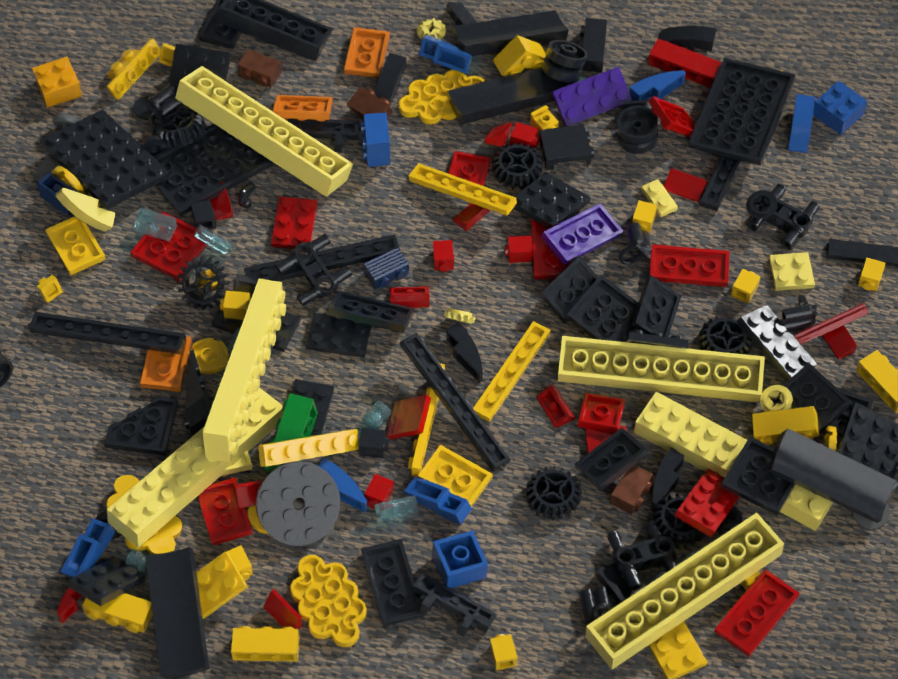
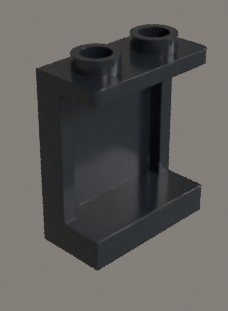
[539,124,594,171]

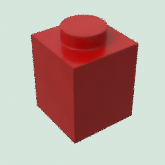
[510,122,540,149]
[504,236,533,263]
[433,240,454,272]
[364,474,394,510]

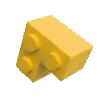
[493,35,547,77]

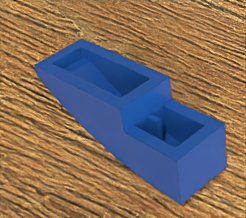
[419,35,472,74]
[629,71,686,101]
[788,94,815,153]
[318,458,367,513]
[404,476,472,525]
[60,518,115,578]

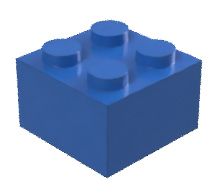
[813,80,868,135]
[361,113,390,167]
[432,530,488,588]

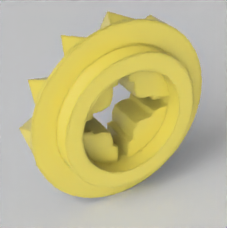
[417,18,446,40]
[444,308,475,324]
[760,385,793,412]

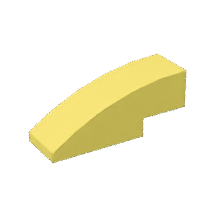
[56,188,115,232]

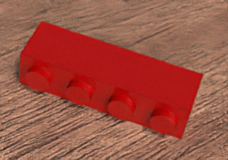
[648,39,722,88]

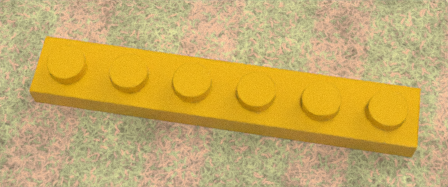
[409,163,517,216]
[473,321,551,422]
[408,364,445,477]
[258,429,359,467]

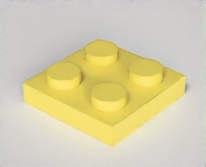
[769,252,815,291]

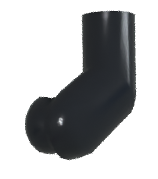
[238,182,256,209]

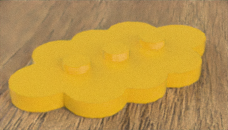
[398,70,485,124]
[106,475,182,555]
[290,555,367,648]

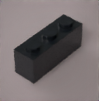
[579,18,607,73]

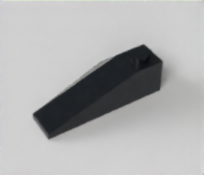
[183,350,212,435]

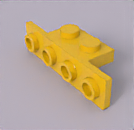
[106,38,161,100]

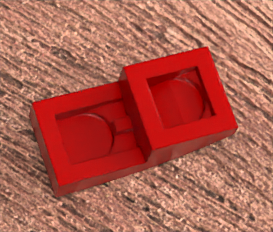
[57,588,82,624]

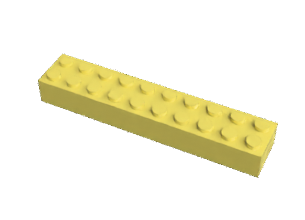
[175,66,353,197]
[203,279,286,462]
[558,336,765,403]
[107,388,284,548]
[634,392,833,531]
[585,513,784,669]

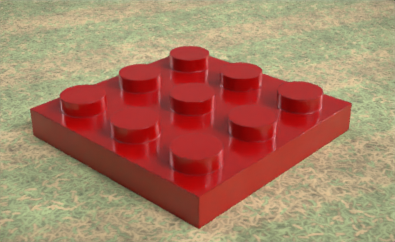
[130,212,212,281]

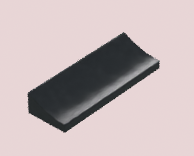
[217,0,333,61]
[452,10,569,56]
[447,67,564,125]
[768,429,897,523]
[145,547,210,679]

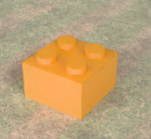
[32,57,82,108]

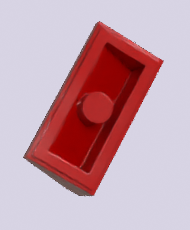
[484,122,513,147]
[664,168,706,202]
[210,181,233,221]
[452,203,491,232]
[390,286,430,308]
[822,325,857,359]
[536,385,576,428]
[235,479,264,508]
[264,589,302,630]

